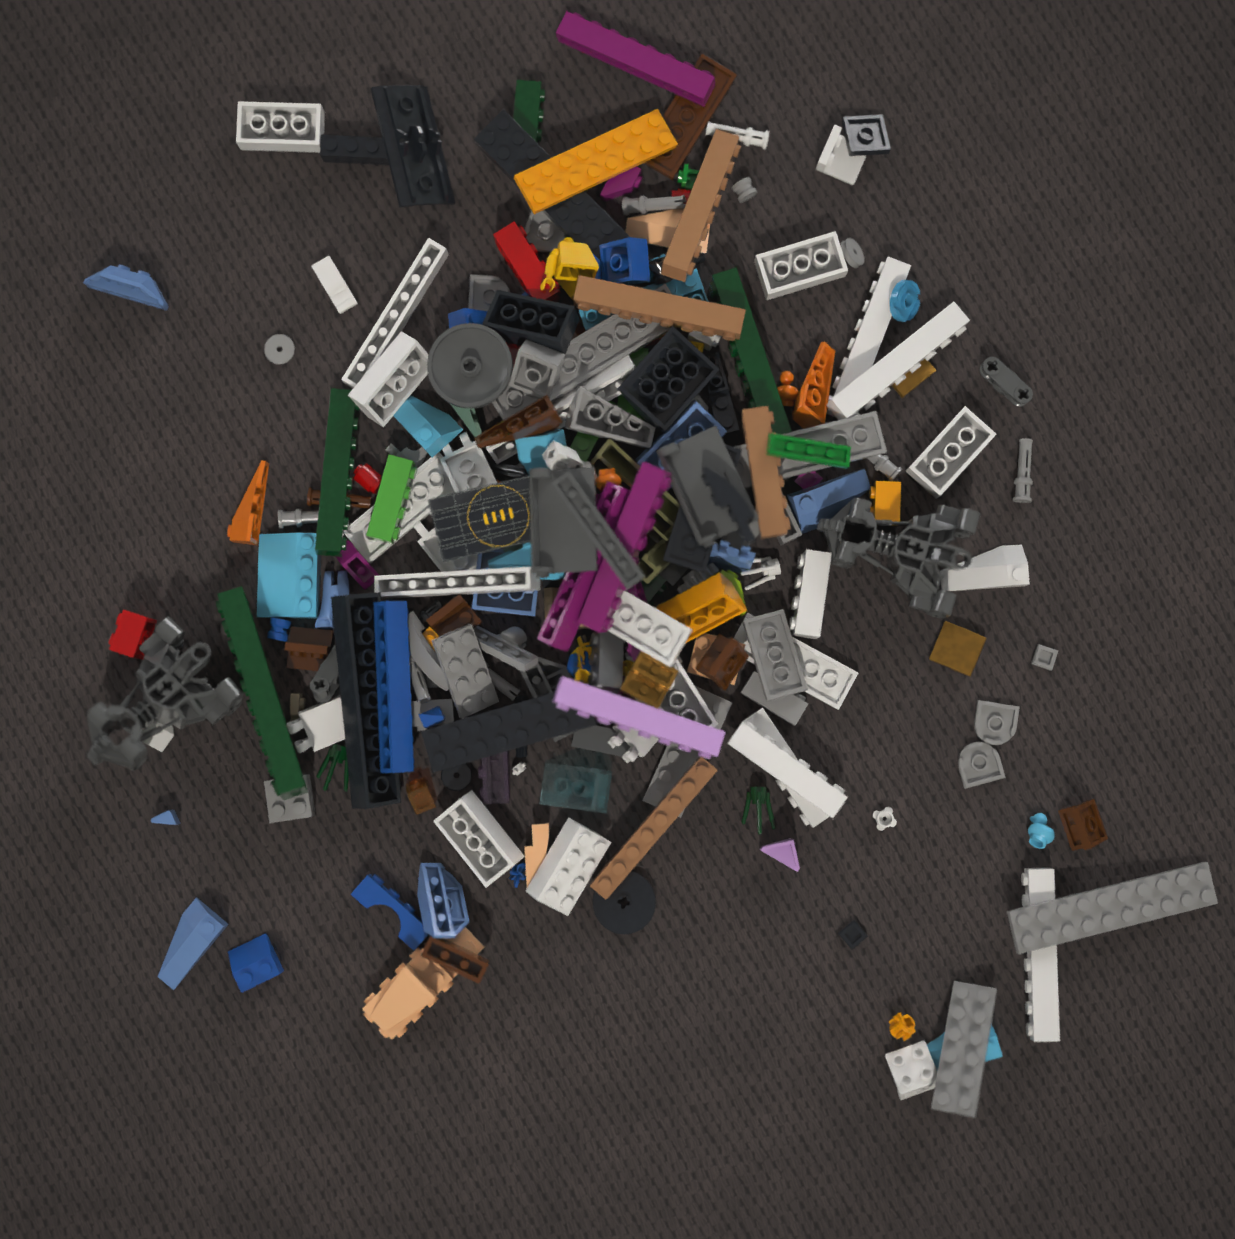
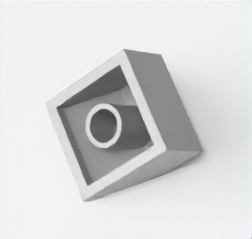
[509,339,566,398]

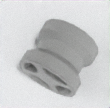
[732,177,757,203]

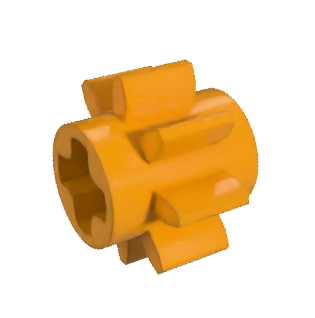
[889,1012,916,1041]

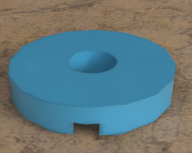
[890,280,920,322]

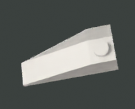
[940,544,1030,592]

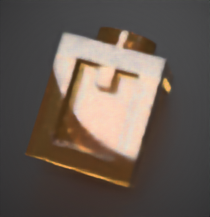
[405,778,436,815]

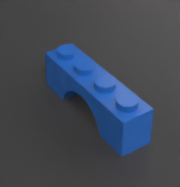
[351,874,429,950]

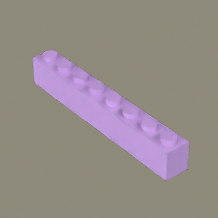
[552,677,725,759]

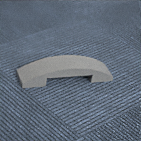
[407,611,449,691]

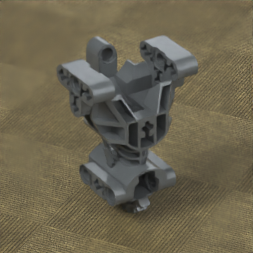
[817,498,981,619]
[87,616,244,772]

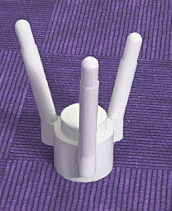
[741,557,781,590]

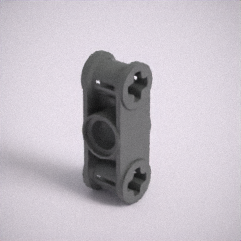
[979,357,1033,407]
[310,645,340,703]

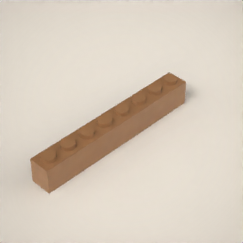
[661,129,741,282]
[574,275,746,341]
[590,756,717,900]

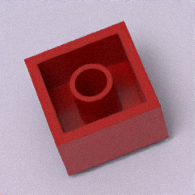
[109,609,157,659]

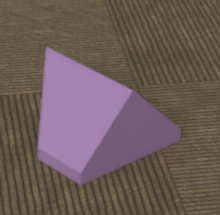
[759,838,800,872]

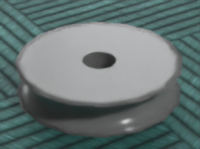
[841,238,865,268]
[264,334,295,364]

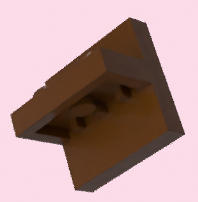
[426,594,482,636]
[285,626,334,671]
[695,634,749,691]
[1058,799,1108,851]

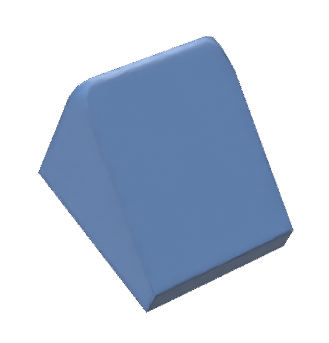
[151,810,181,825]

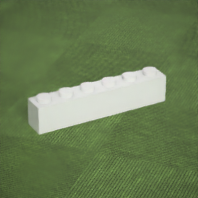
[741,708,830,828]
[727,722,848,818]

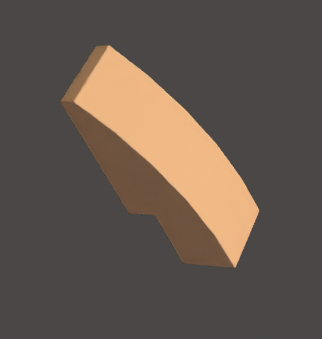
[525,823,549,887]

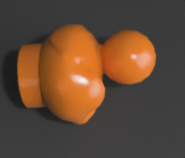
[777,371,799,406]
[595,468,622,492]

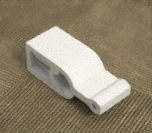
[312,256,358,314]
[542,441,598,480]

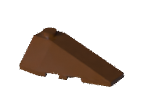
[474,395,563,448]

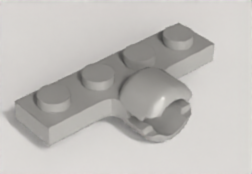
[474,626,538,672]

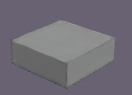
[1031,644,1058,671]

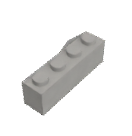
[564,386,655,448]

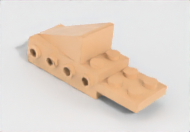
[362,927,485,1039]

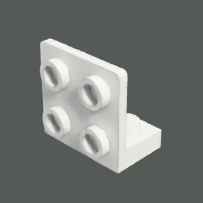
[816,125,867,185]
[885,1041,938,1100]

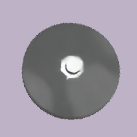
[427,323,513,409]

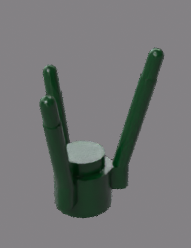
[316,744,349,792]
[741,787,776,835]

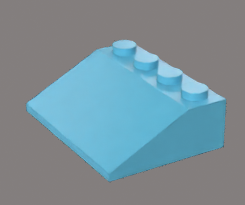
[257,533,321,618]

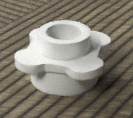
[873,807,897,831]

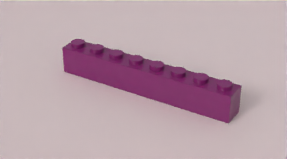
[556,11,715,107]
[578,462,672,633]
[537,481,631,652]

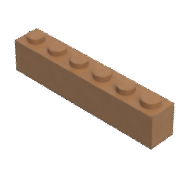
[741,406,790,539]

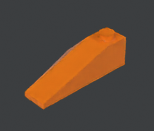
[792,341,835,429]
[227,460,269,545]

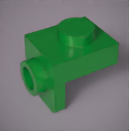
[677,164,699,190]

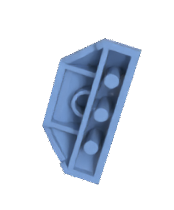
[84,265,169,310]
[417,863,469,938]

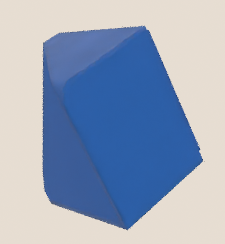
[418,706,446,729]

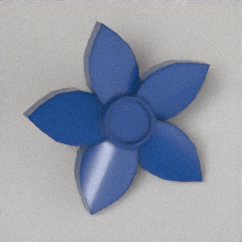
[508,863,526,888]

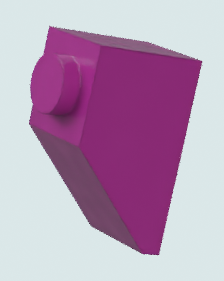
[600,166,643,201]
[335,540,380,590]

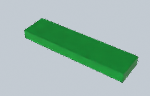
[766,433,851,469]

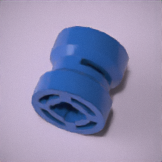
[267,617,292,642]

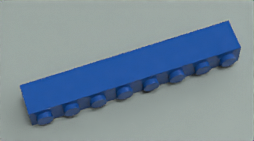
[374,601,414,773]

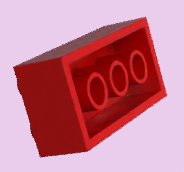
[493,221,561,303]

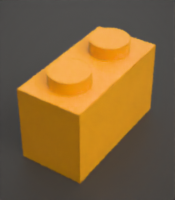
[869,481,901,526]

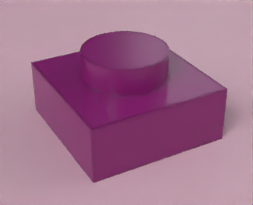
[793,471,823,489]

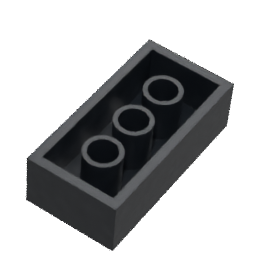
[482,290,579,354]

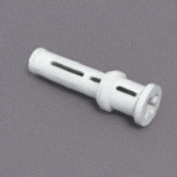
[706,122,770,150]

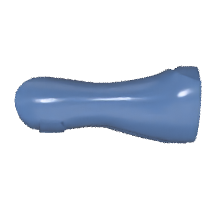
[315,570,349,629]

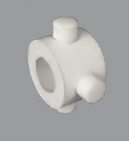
[512,761,527,776]

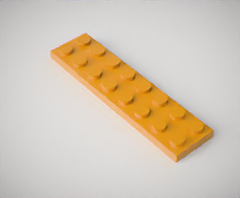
[514,109,678,214]

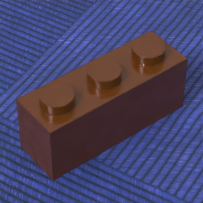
[421,936,490,984]

